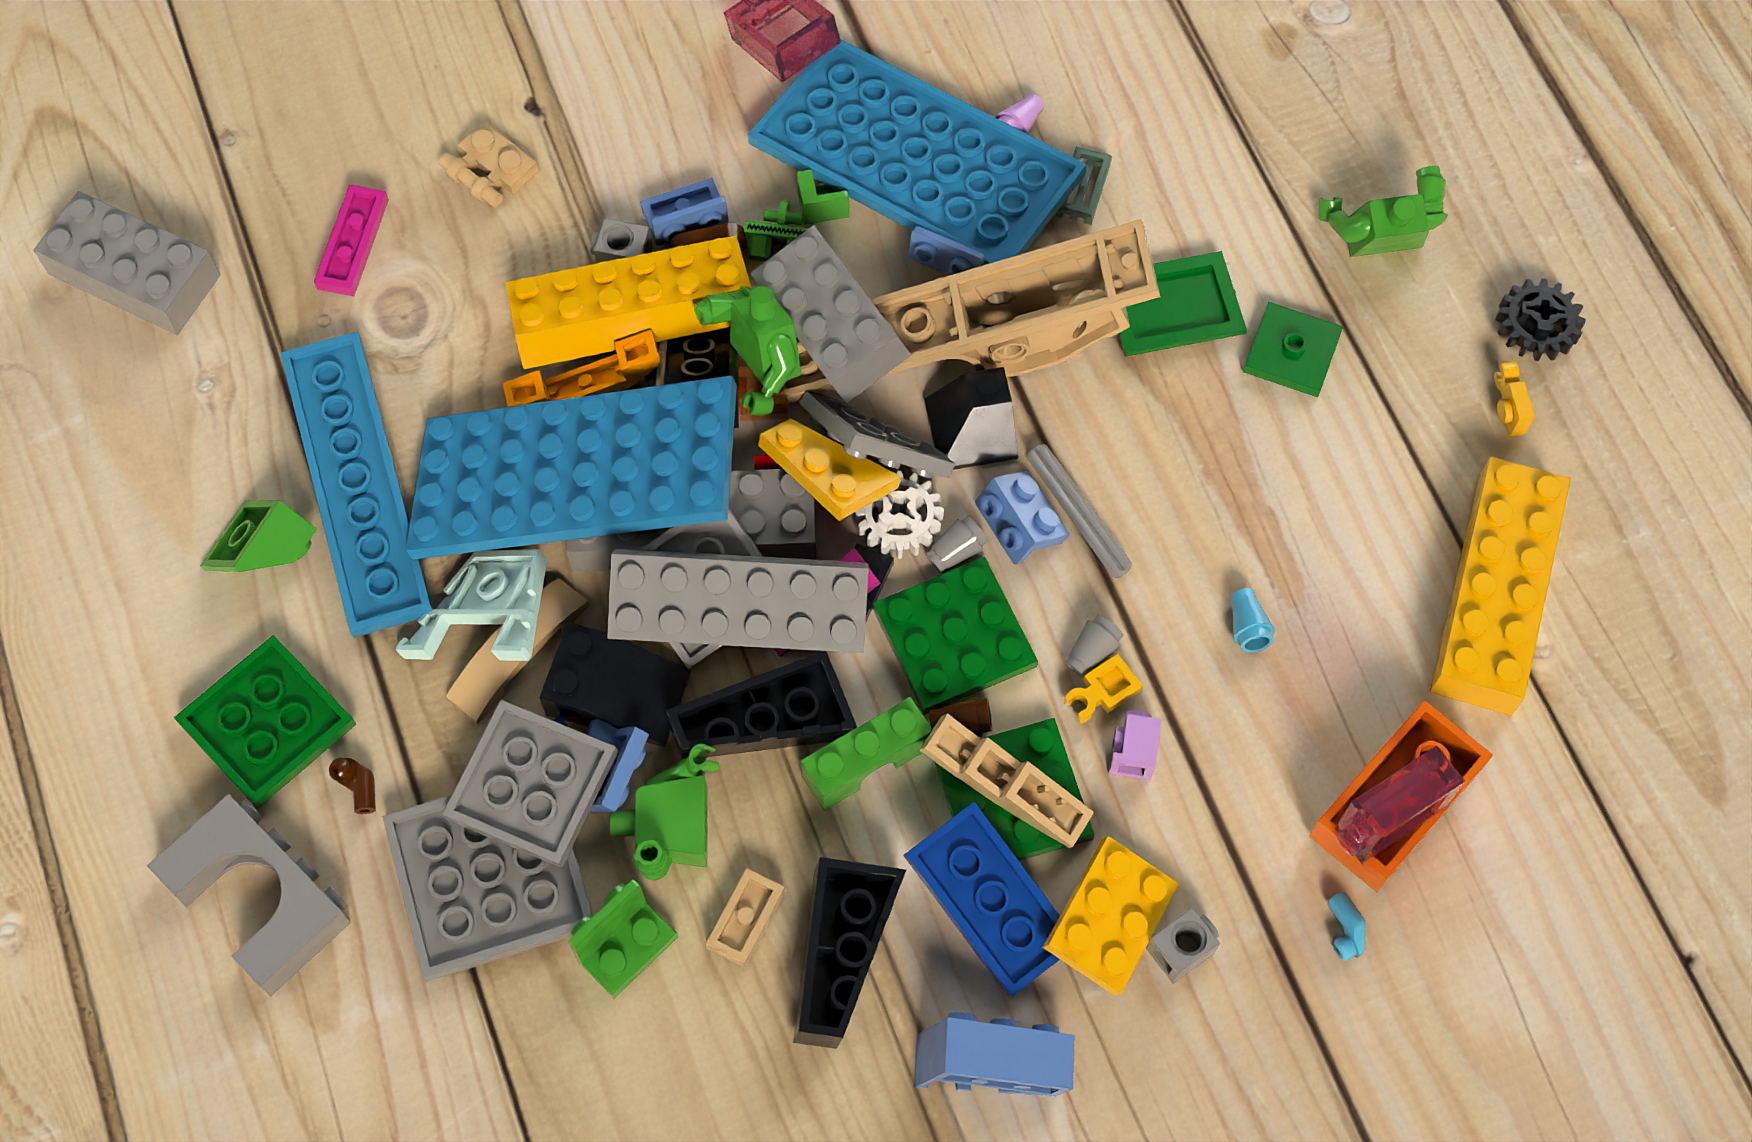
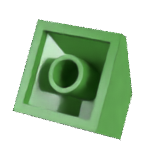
[200,500,317,572]

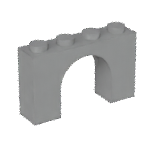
[147,794,351,997]

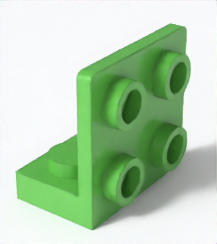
[568,879,678,999]

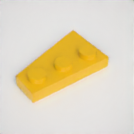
[758,418,902,521]

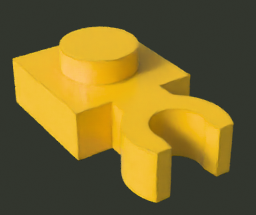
[1494,361,1535,437]
[1064,654,1143,724]

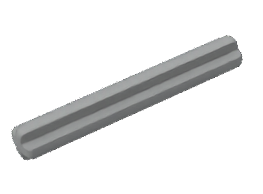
[1028,443,1132,578]

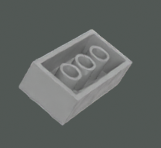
[33,191,220,335]
[750,225,911,403]

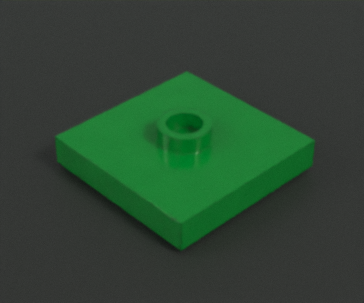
[1243,302,1343,397]

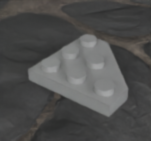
[799,390,955,478]

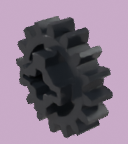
[1495,278,1586,361]

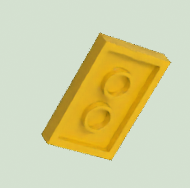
[1042,836,1179,996]

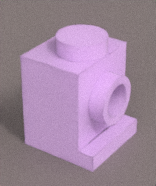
[1109,710,1161,780]

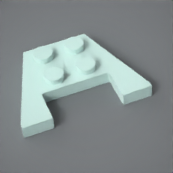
[395,549,547,661]

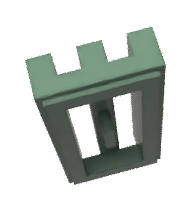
[1055,147,1112,225]

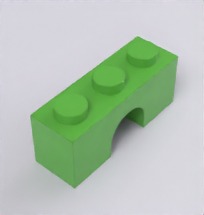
[801,697,932,811]

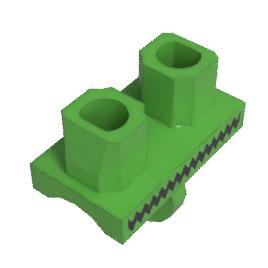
[744,200,809,262]

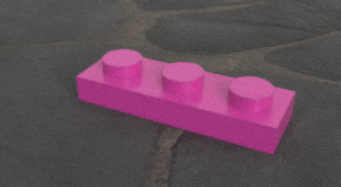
[314,184,389,297]

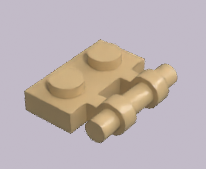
[438,121,539,207]

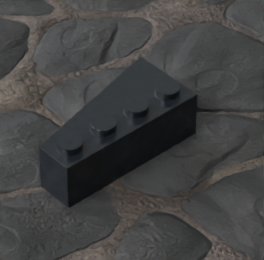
[666,651,857,760]
[793,857,907,1049]

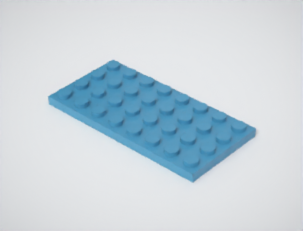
[748,35,1087,265]
[406,376,737,560]

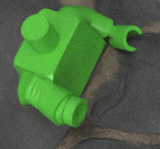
[1318,166,1448,257]
[694,286,801,416]
[610,743,719,880]

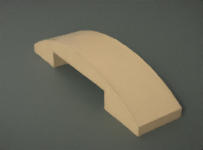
[446,578,590,724]

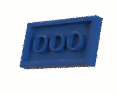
[903,802,1060,997]

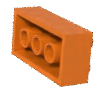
[1309,700,1493,893]

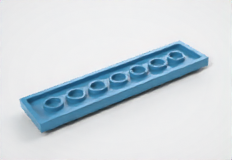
[280,331,433,638]

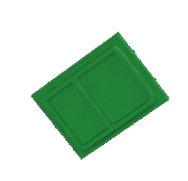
[1118,251,1247,357]

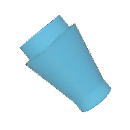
[1230,588,1275,653]

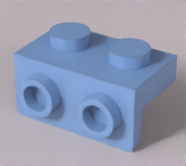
[640,178,729,246]
[908,226,985,275]
[975,471,1070,565]
[586,719,649,813]

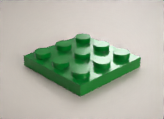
[873,557,1038,715]
[174,635,357,809]
[934,718,1095,861]

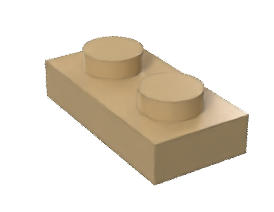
[705,868,785,967]

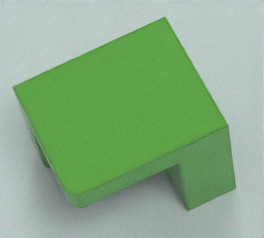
[796,170,849,225]

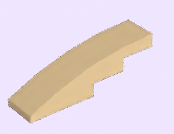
[919,714,1094,848]

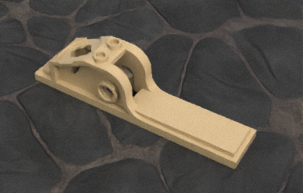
[772,219,1161,407]

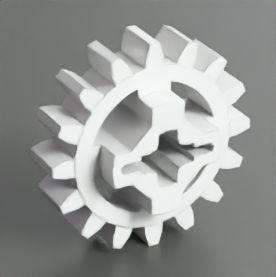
[855,471,944,559]

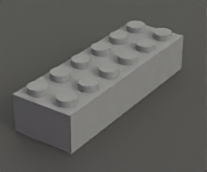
[566,469,817,572]
[607,548,869,653]

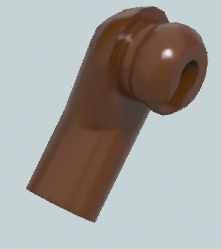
[329,758,376,814]

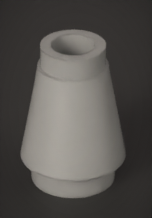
[926,516,988,573]
[1065,615,1123,678]

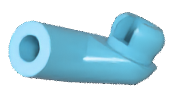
[1328,892,1365,960]

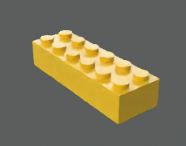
[505,235,751,369]
[1430,456,1571,716]

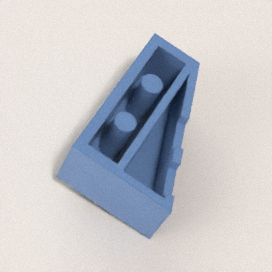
[914,1012,1075,1097]

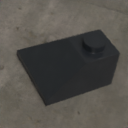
[924,367,1018,470]

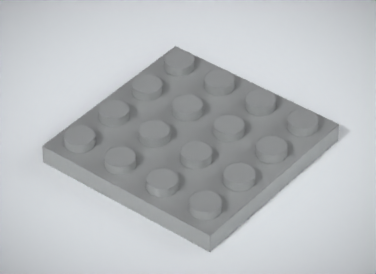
[382,795,593,982]

